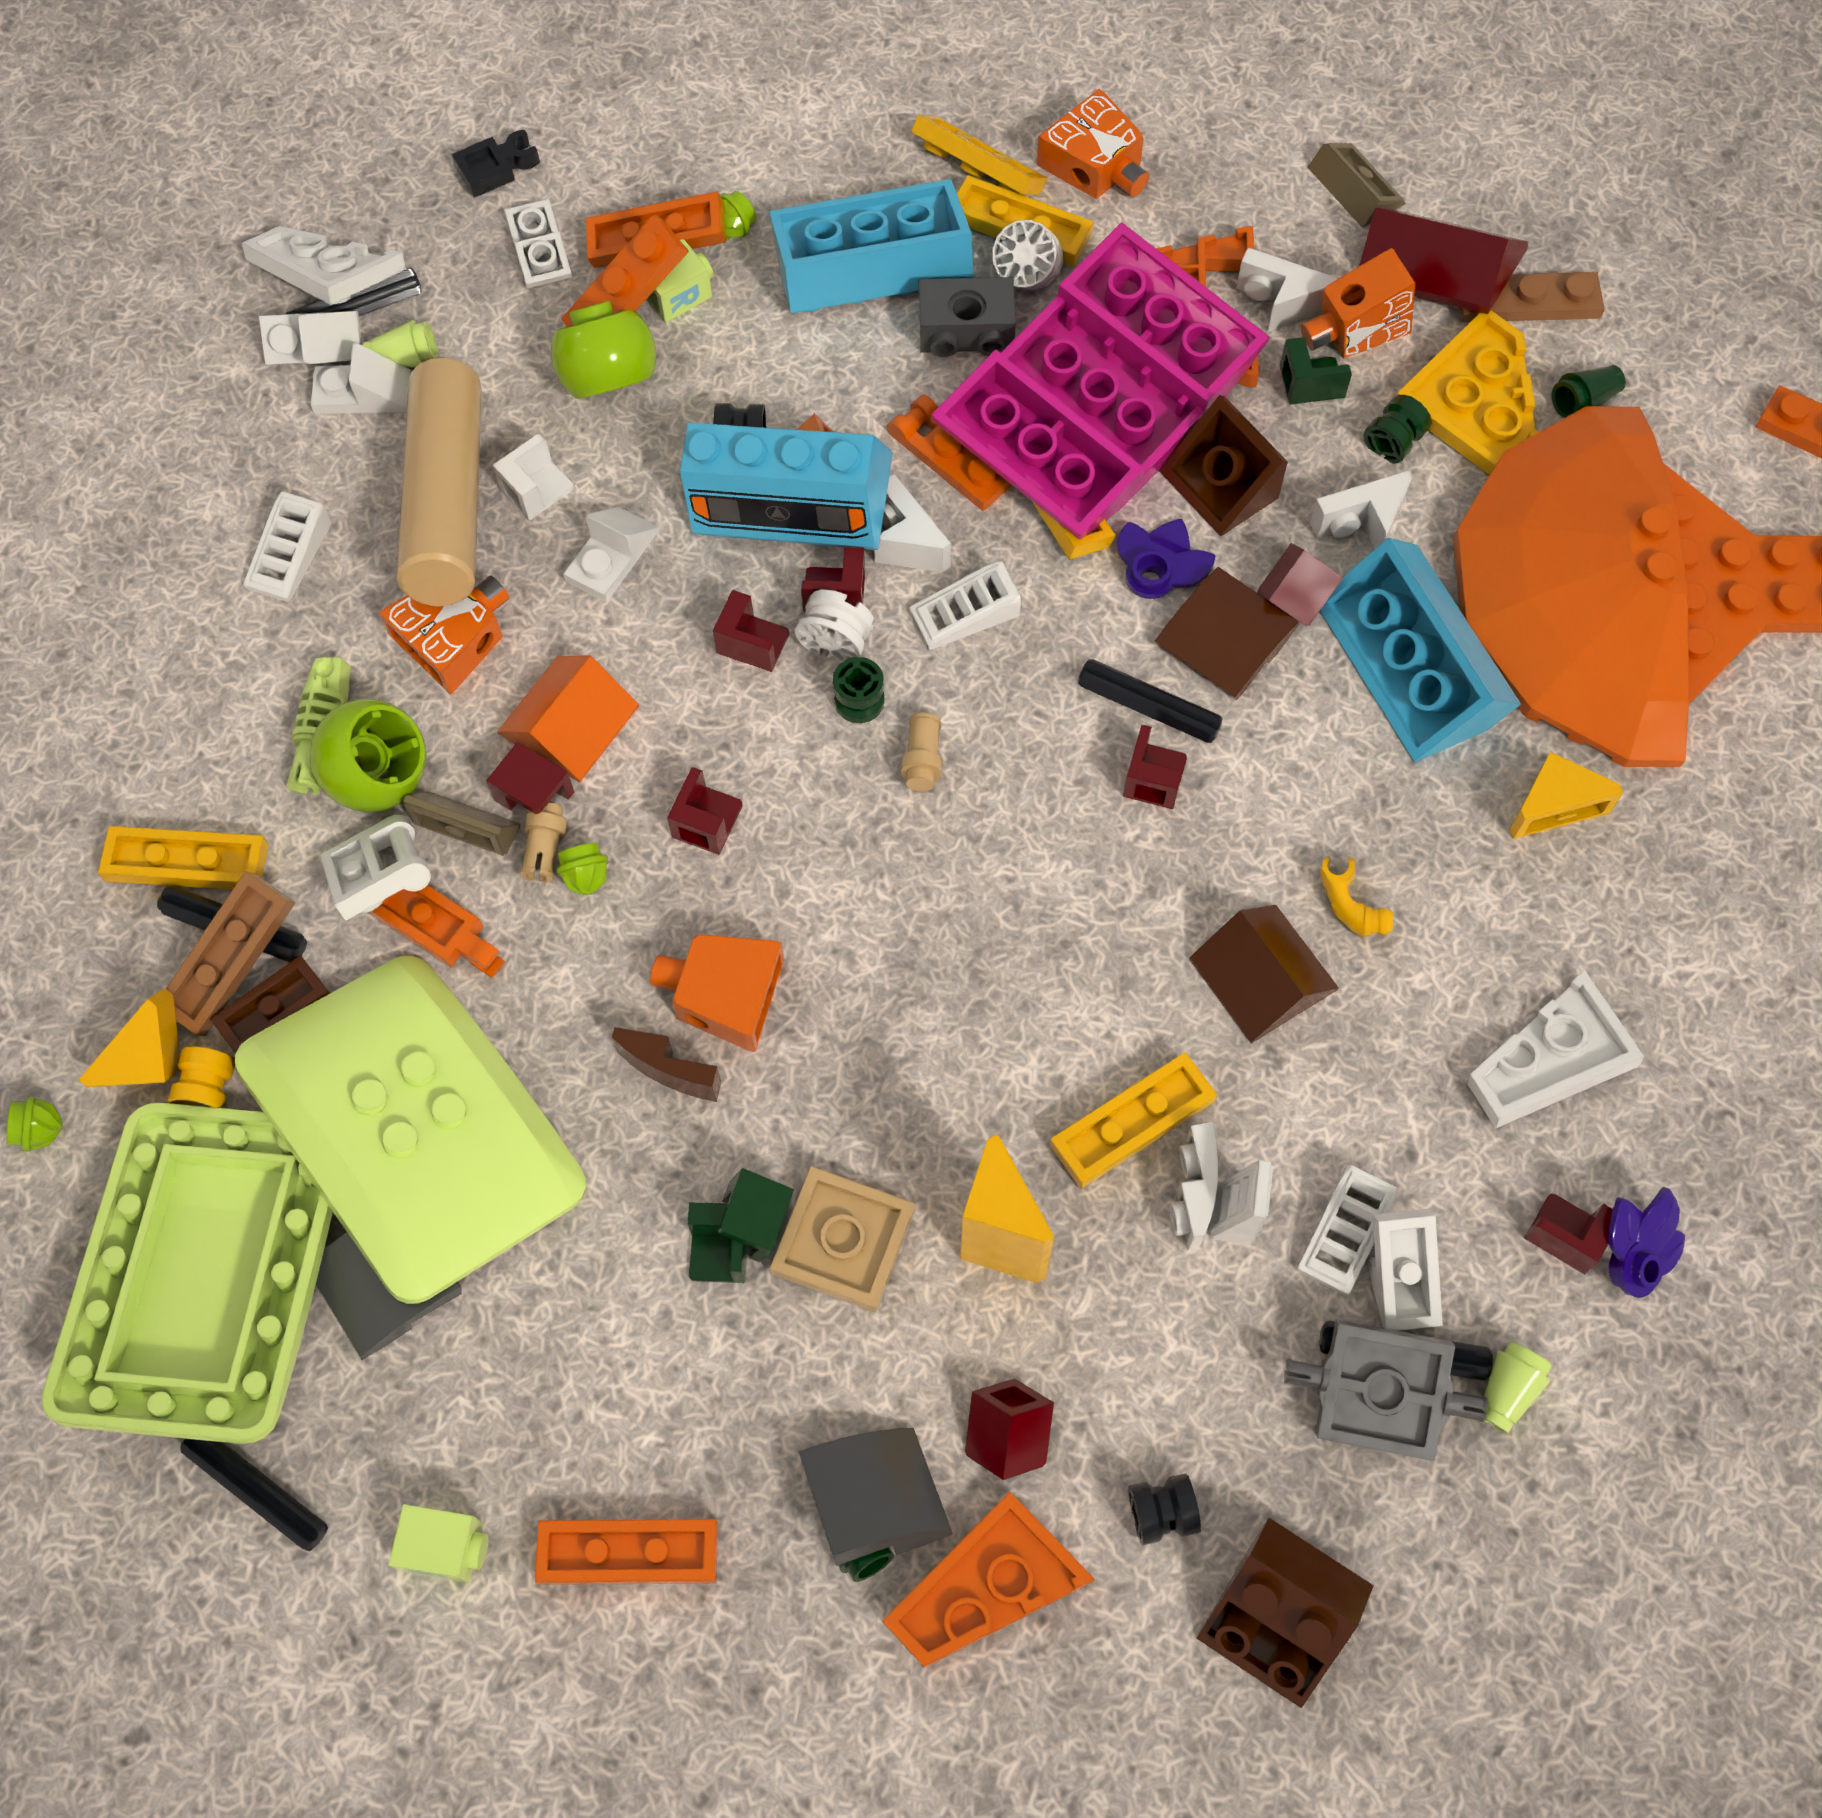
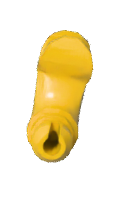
[1320,856,1393,939]

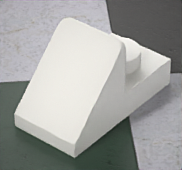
[1236,248,1337,332]
[259,311,362,365]
[310,343,412,414]
[1310,471,1412,550]
[874,474,951,572]
[563,507,660,603]
[1366,1209,1443,1331]

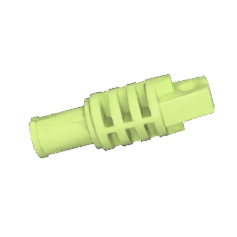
[286,657,351,795]

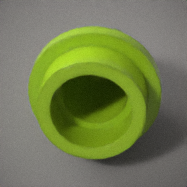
[720,191,756,239]
[556,843,609,895]
[6,1096,63,1152]

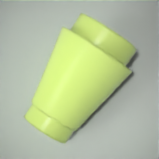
[362,320,438,368]
[1482,1342,1552,1434]

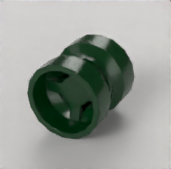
[1363,394,1432,464]
[833,657,885,723]

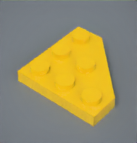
[1397,310,1539,475]

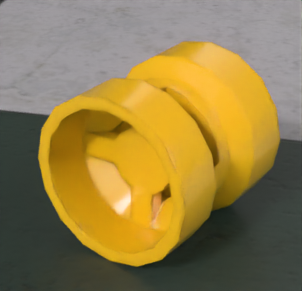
[167,1046,235,1108]

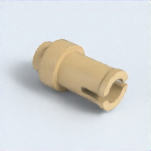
[901,712,942,792]
[519,802,567,882]

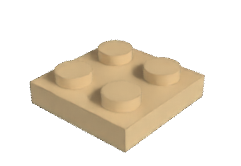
[769,1166,916,1313]

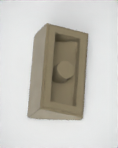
[1307,143,1406,228]
[403,792,520,856]

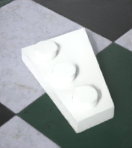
[242,226,406,305]
[1467,970,1644,1129]

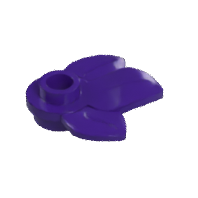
[1117,519,1215,599]
[1608,1187,1685,1298]

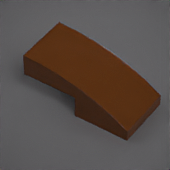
[612,1027,721,1102]

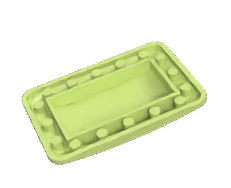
[235,956,586,1304]
[41,1103,333,1444]

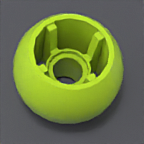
[550,301,657,399]
[310,699,427,813]

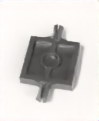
[1284,1319,1488,1461]

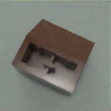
[1196,1518,1374,1708]

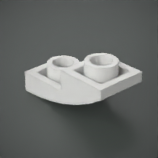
[504,199,572,289]
[1169,1122,1218,1250]

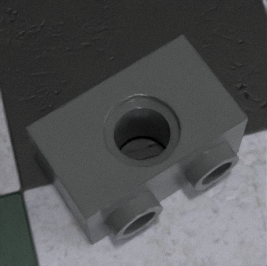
[919,277,1016,357]

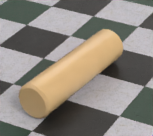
[396,358,482,606]

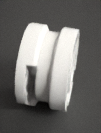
[993,220,1063,291]
[795,589,874,663]

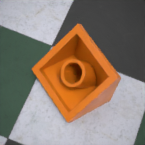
[497,655,639,783]

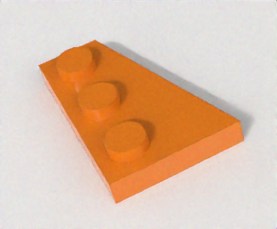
[882,1492,1095,1668]

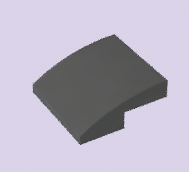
[316,1232,462,1360]
[799,1428,953,1566]

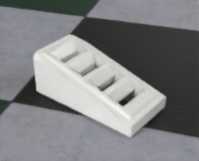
[243,491,332,603]
[909,560,1021,651]
[1209,1160,1273,1245]
[1296,1165,1399,1297]

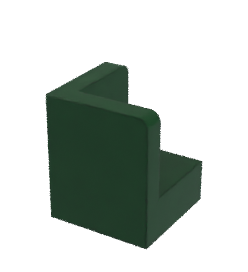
[1280,337,1352,405]
[718,1168,794,1262]
[687,1202,748,1283]

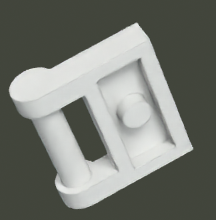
[320,815,431,921]

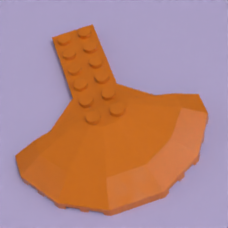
[1453,406,1822,767]

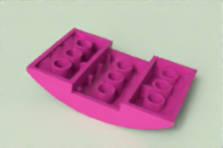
[931,222,1270,540]

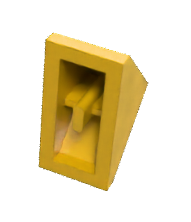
[1510,752,1623,839]
[78,988,180,1087]

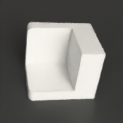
[493,434,574,521]

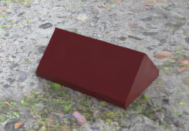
[1359,207,1528,314]

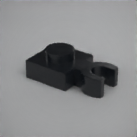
[451,130,540,198]

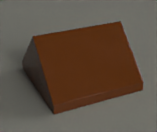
[1159,395,1288,536]
[1189,905,1339,1044]

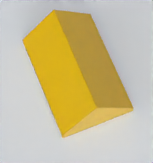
[960,1134,1055,1283]

